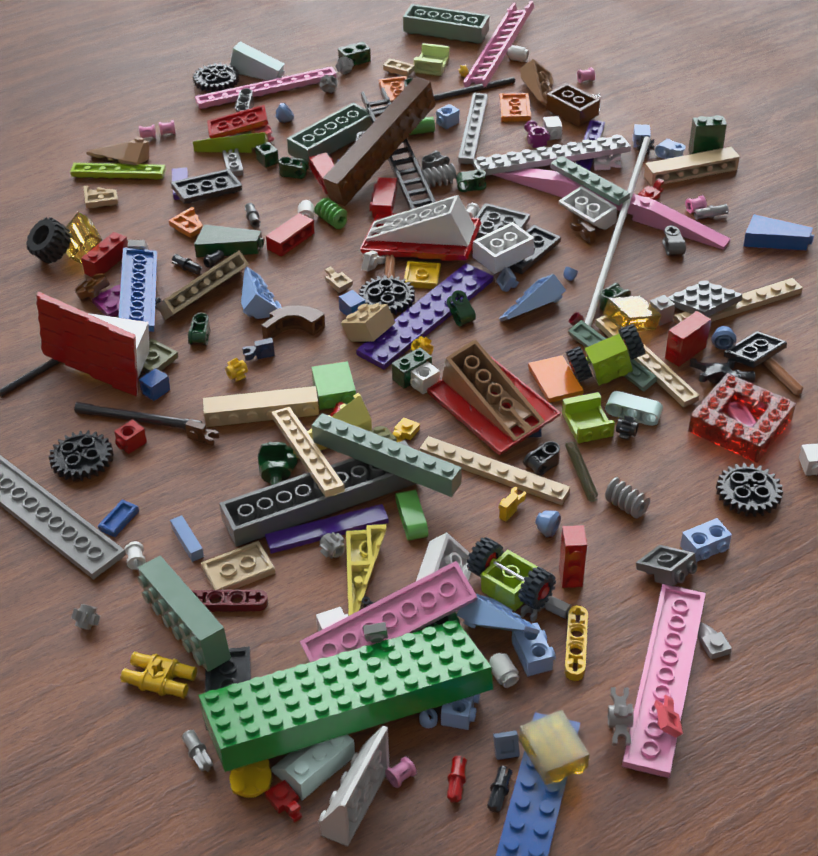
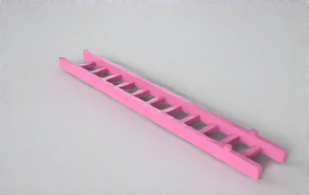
[463,1,534,88]

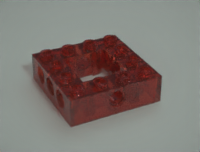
[688,373,796,463]

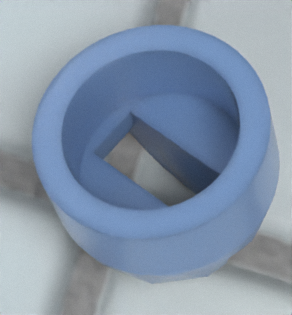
[563,267,578,281]

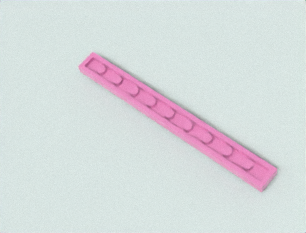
[195,67,337,109]

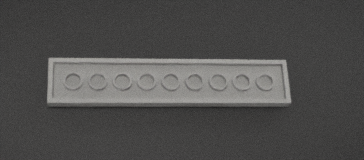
[473,135,631,176]
[0,455,126,579]

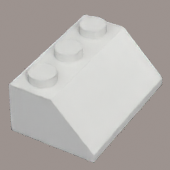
[558,186,617,230]
[416,533,471,581]

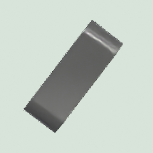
[236,88,254,112]

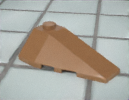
[520,59,553,106]

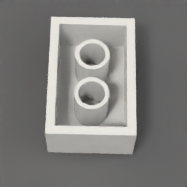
[473,222,534,274]

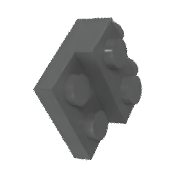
[636,545,697,586]

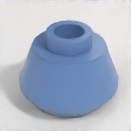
[275,103,294,123]
[711,326,737,349]
[535,510,561,537]

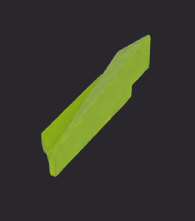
[193,132,268,153]

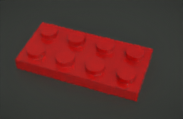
[207,105,269,139]

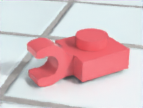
[251,125,274,142]
[654,695,683,738]

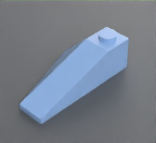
[457,594,540,634]

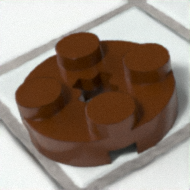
[75,273,110,300]

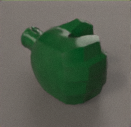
[258,442,298,485]

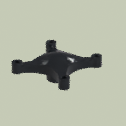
[689,358,746,384]

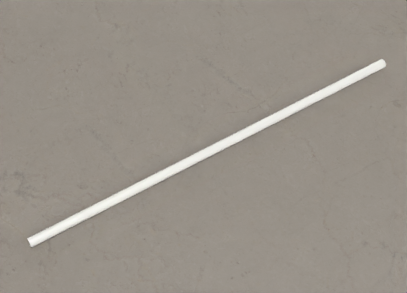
[585,136,650,327]

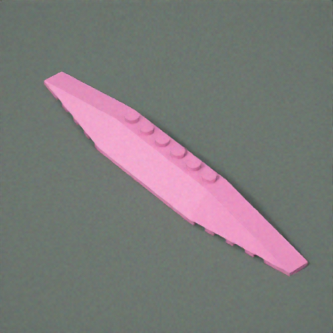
[491,168,730,250]

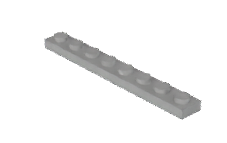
[458,93,488,164]

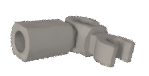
[521,596,572,622]

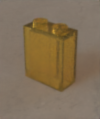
[66,212,102,264]
[603,296,662,332]
[519,710,590,785]

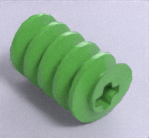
[314,198,347,229]

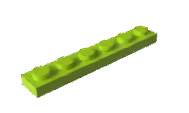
[70,163,166,179]

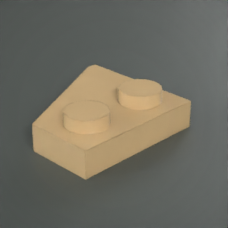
[84,186,118,208]

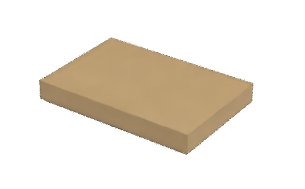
[201,541,275,590]

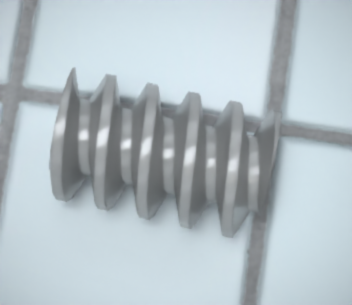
[422,163,456,187]
[605,477,650,518]

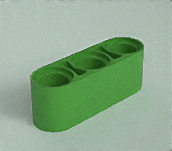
[395,490,429,541]

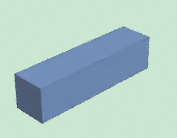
[170,515,204,562]

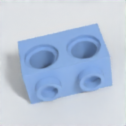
[680,518,732,562]
[512,622,556,677]
[441,694,480,730]

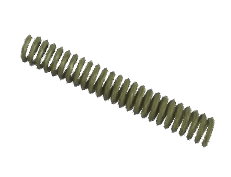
[565,442,598,502]

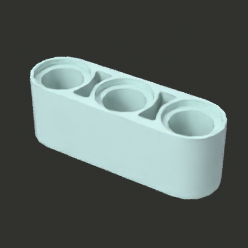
[605,391,663,426]

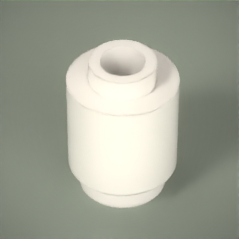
[507,45,529,62]
[298,200,314,219]
[489,653,519,688]

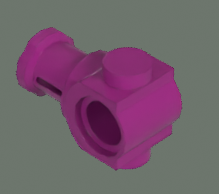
[524,120,550,148]

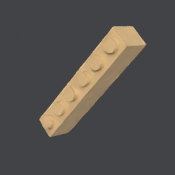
[644,147,740,186]
[156,250,249,320]
[203,386,319,427]

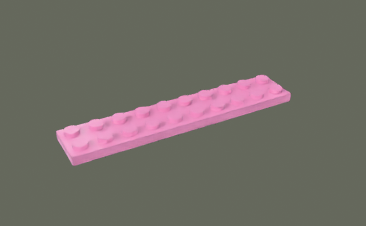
[622,584,706,778]

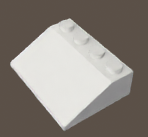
[319,726,389,846]

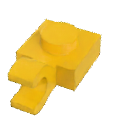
[392,417,420,442]
[499,487,526,522]

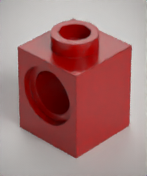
[114,420,147,454]

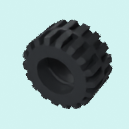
[26,217,72,264]

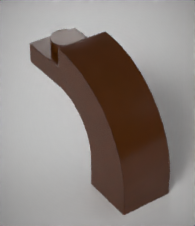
[262,305,325,339]

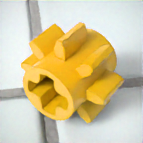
[411,336,434,355]
[225,358,248,382]

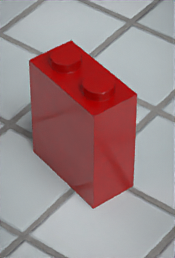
[665,311,711,367]

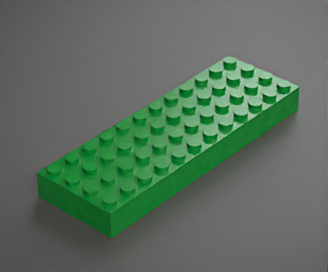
[199,620,493,772]

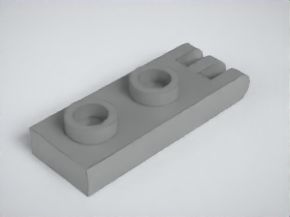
[222,149,244,176]

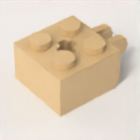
[341,303,396,342]

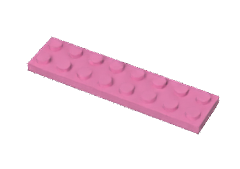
[300,561,477,662]

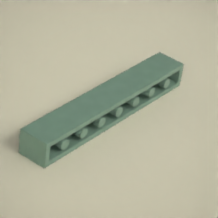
[312,413,462,497]

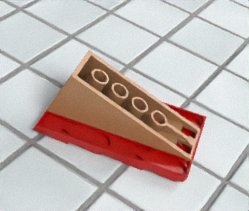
[427,339,561,455]

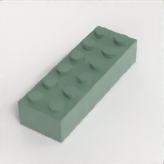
[403,4,490,44]
[287,103,372,165]
[138,556,231,671]

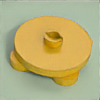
[230,759,272,798]

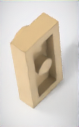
[383,59,415,77]

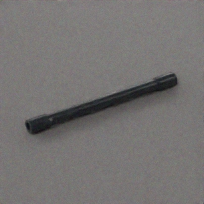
[74,402,203,430]

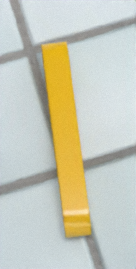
[565,606,588,681]

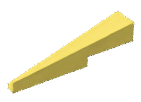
[293,393,372,458]
[346,524,386,616]

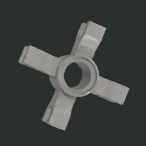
[608,687,634,746]

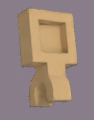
[325,266,353,293]

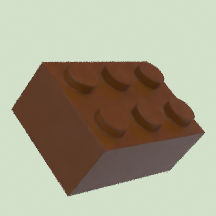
[546,83,600,126]

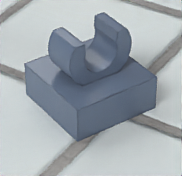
[496,267,519,292]
[493,731,520,760]

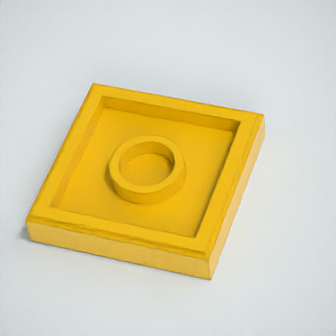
[404,261,441,289]

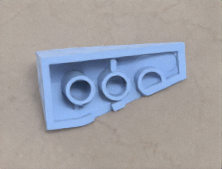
[241,266,282,319]
[499,274,566,321]

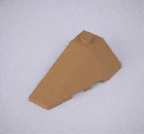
[86,137,149,165]

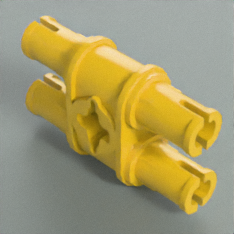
[120,651,197,699]

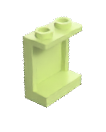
[414,43,449,76]

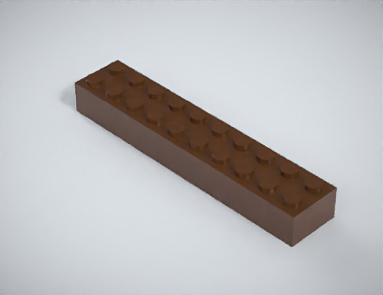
[323,77,436,206]

